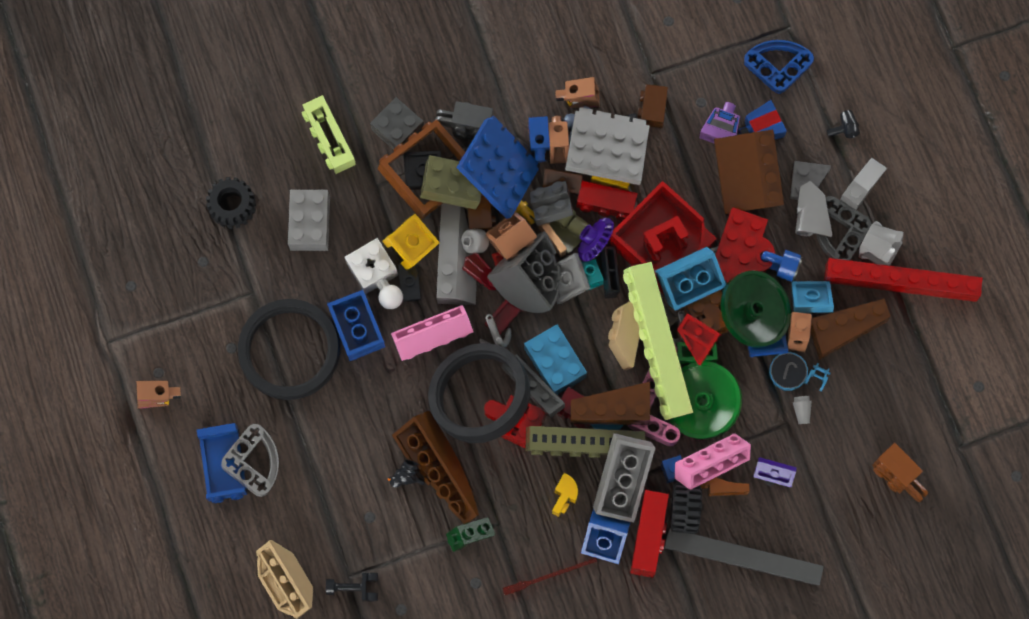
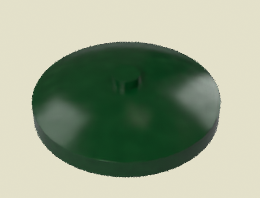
[721,270,791,348]

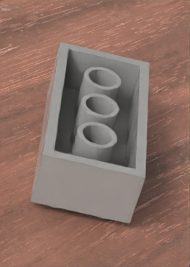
[593,433,655,523]

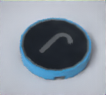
[769,352,808,391]

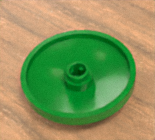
[669,361,742,440]

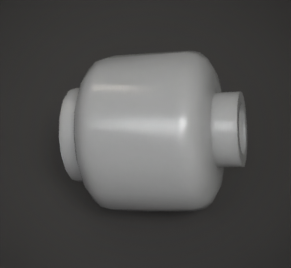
[461,229,489,254]

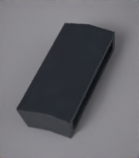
[600,246,620,299]

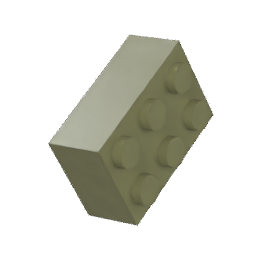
[420,155,481,210]

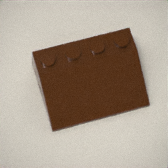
[714,129,784,214]

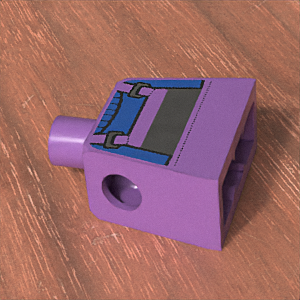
[699,102,740,143]

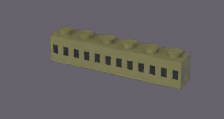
[525,426,645,458]

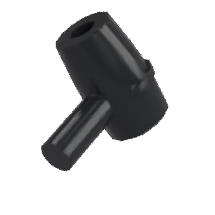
[827,110,860,139]

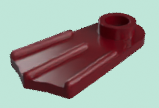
[462,253,497,291]

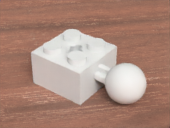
[345,238,403,309]

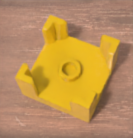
[382,214,440,270]

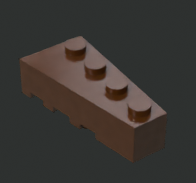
[810,298,891,360]
[571,382,650,425]

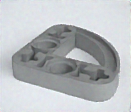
[221,424,279,497]

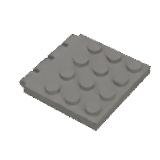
[565,107,649,185]

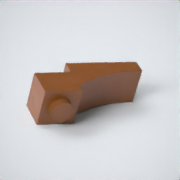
[700,477,750,496]

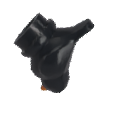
[388,459,425,488]

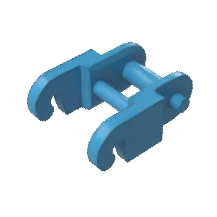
[805,363,830,392]

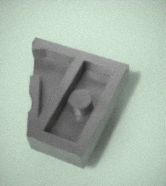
[790,161,831,200]

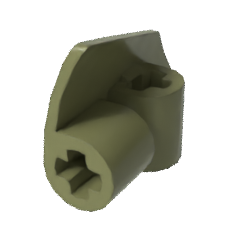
[549,210,592,254]

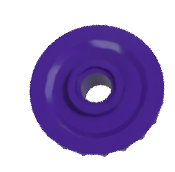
[578,217,614,262]

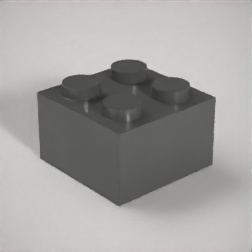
[370,97,424,150]

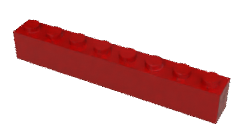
[824,258,983,302]

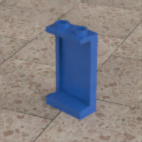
[197,423,248,503]

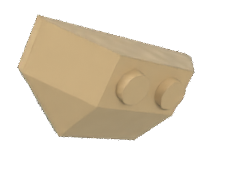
[608,301,640,370]
[256,540,313,619]

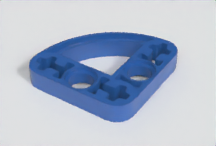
[744,40,814,94]

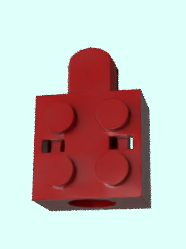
[484,395,546,448]

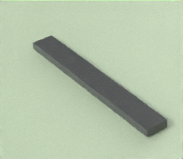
[665,528,824,586]

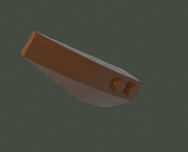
[392,411,479,524]

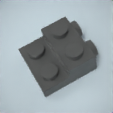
[530,181,574,226]

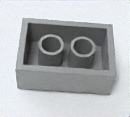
[288,190,330,251]

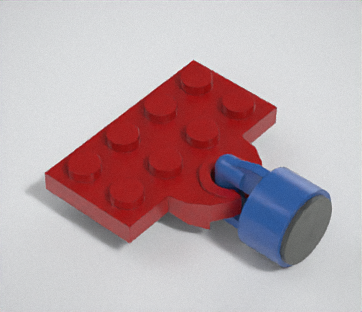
[715,207,802,284]

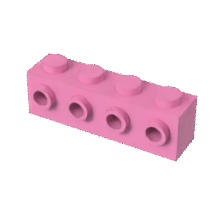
[391,305,473,361]
[675,433,751,490]

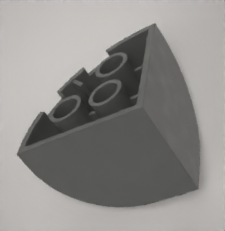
[487,231,561,313]

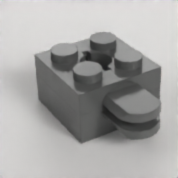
[435,101,493,139]

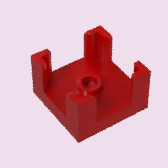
[643,216,689,263]

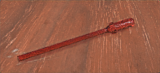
[502,558,597,595]

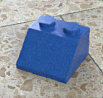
[581,509,630,564]

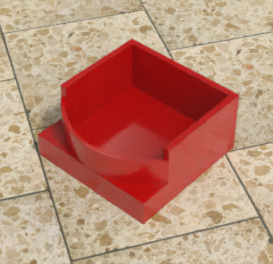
[609,181,717,295]

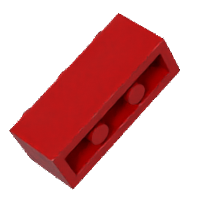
[577,181,638,220]

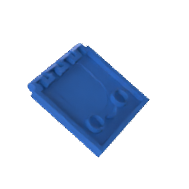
[456,116,539,219]

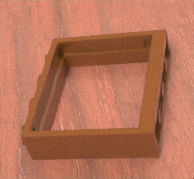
[378,119,465,220]

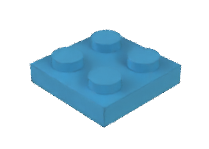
[791,281,834,313]

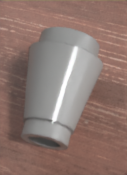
[792,396,812,424]

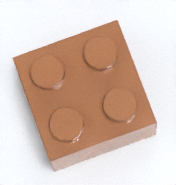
[486,212,537,260]

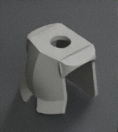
[859,221,904,266]

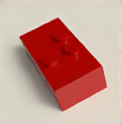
[630,490,669,578]

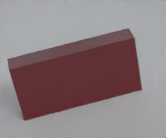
[484,299,522,336]

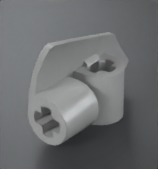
[795,181,832,237]

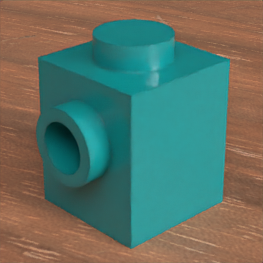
[581,259,604,291]

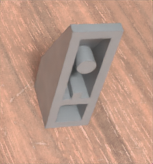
[840,158,887,210]

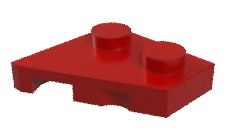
[677,313,721,366]

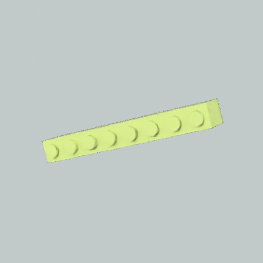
[623,262,693,420]

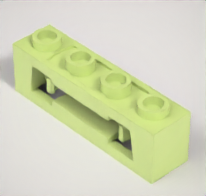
[301,95,356,174]

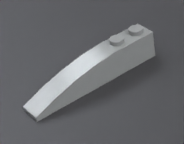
[437,203,477,305]

